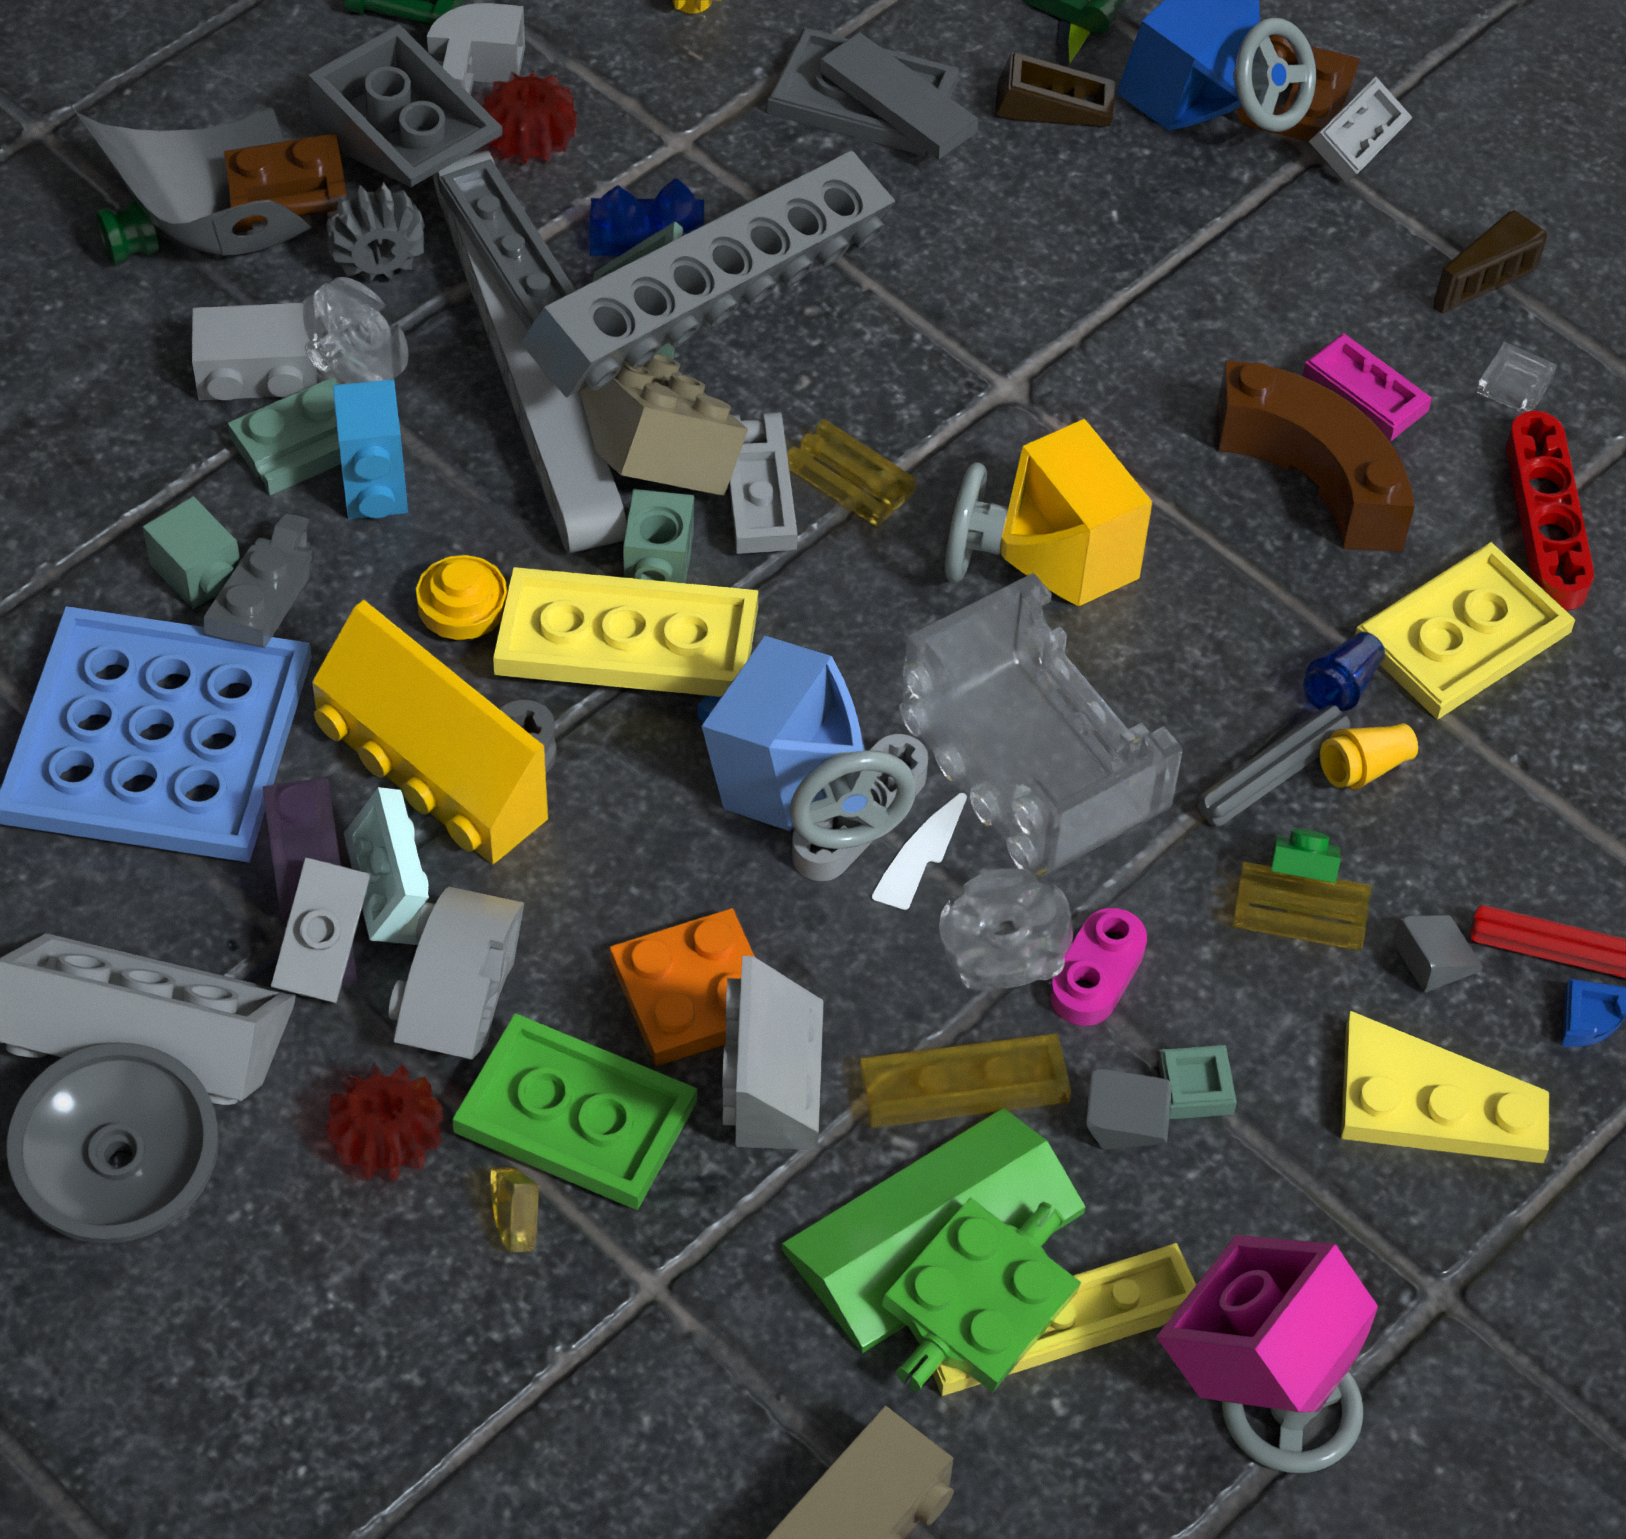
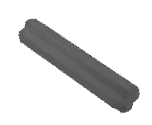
[1197,705,1351,827]

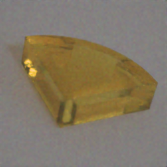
[491,1167,539,1253]

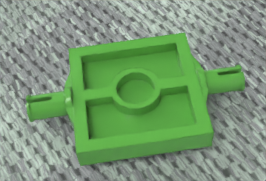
[881,1197,1081,1393]

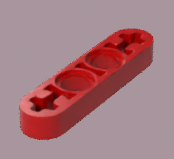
[1506,410,1594,611]

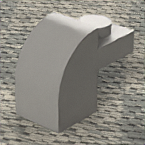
[427,3,525,95]

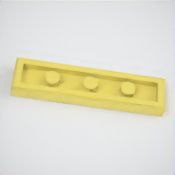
[933,1243,1196,1396]

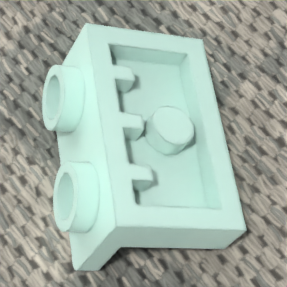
[344,787,429,945]

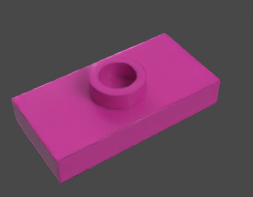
[1302,333,1432,442]

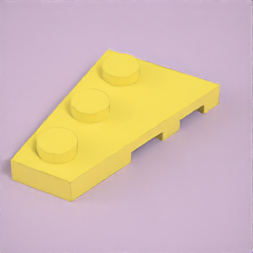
[1341,1011,1549,1163]

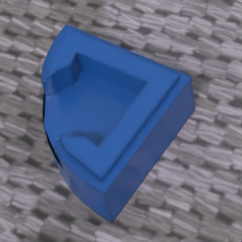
[1561,979,1626,1047]

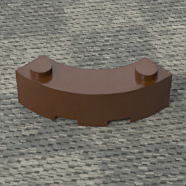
[1217,360,1415,552]

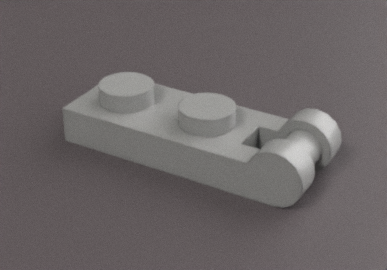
[728,412,798,554]

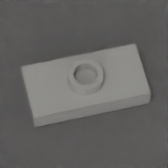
[1309,77,1412,183]
[271,857,370,1004]

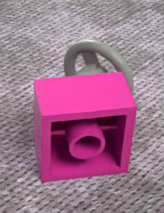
[1156,1235,1378,1474]

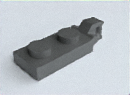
[204,513,312,648]

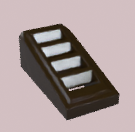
[995,52,1115,126]
[1433,210,1547,314]

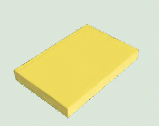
[1354,542,1575,720]

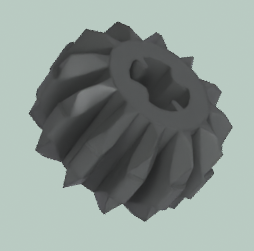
[326,182,425,283]

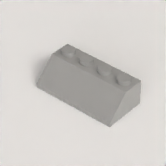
[0,933,296,1105]

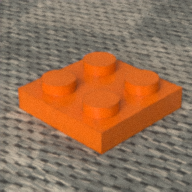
[610,908,755,1067]

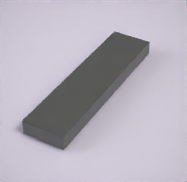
[438,159,576,331]

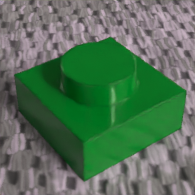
[1271,829,1341,883]

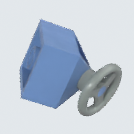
[702,636,916,849]

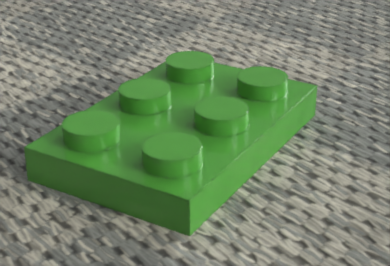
[452,1013,697,1210]

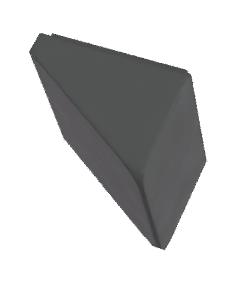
[1392,915,1483,993]
[1086,1069,1172,1150]

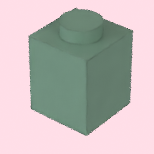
[143,496,240,610]

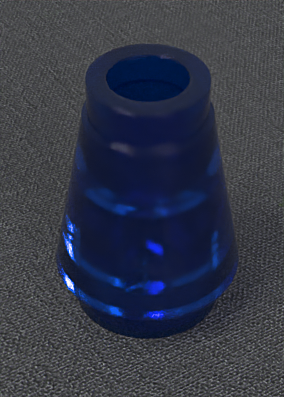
[1303,632,1385,711]

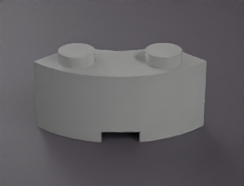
[389,886,524,1059]

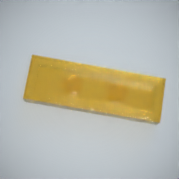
[860,1033,1071,1128]

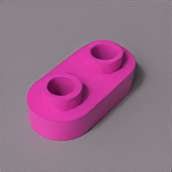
[1050,908,1147,1026]

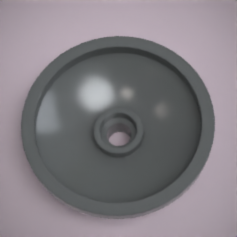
[7,1042,219,1243]

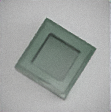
[1157,1045,1237,1119]

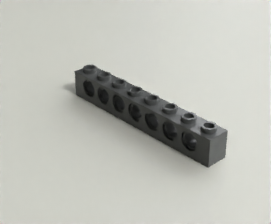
[520,150,896,398]

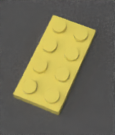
[493,567,758,697]

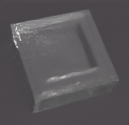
[1477,342,1557,413]

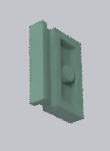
[227,377,341,496]

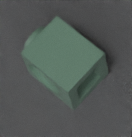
[623,489,694,583]

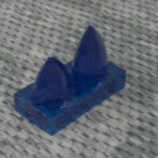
[589,178,704,256]

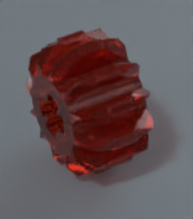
[482,69,577,164]
[326,1063,443,1182]

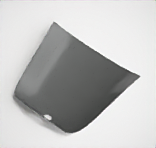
[63,96,313,256]

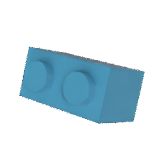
[333,379,408,519]

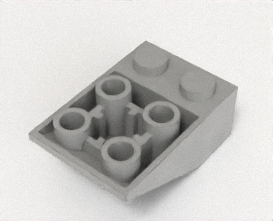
[722,956,823,1150]

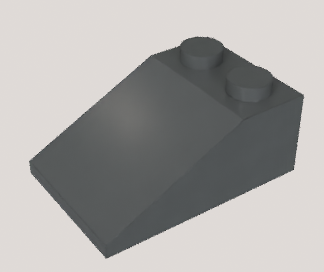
[308,24,502,187]

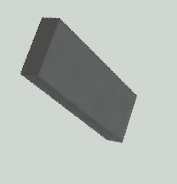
[820,32,979,160]

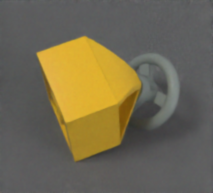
[944,419,1152,607]

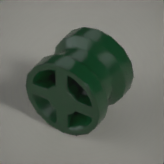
[95,199,159,265]

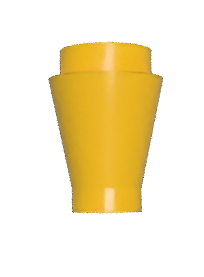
[1320,723,1418,790]

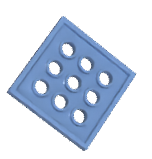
[0,606,312,863]

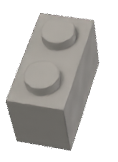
[192,302,317,401]

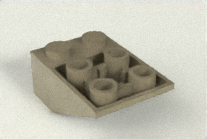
[580,354,748,496]

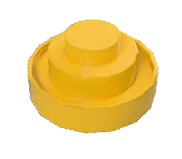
[416,555,507,640]

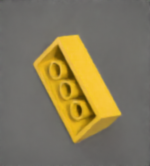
[312,600,548,865]

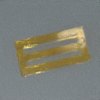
[787,419,917,527]
[1232,862,1372,951]

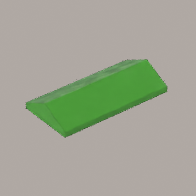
[782,1108,1086,1354]

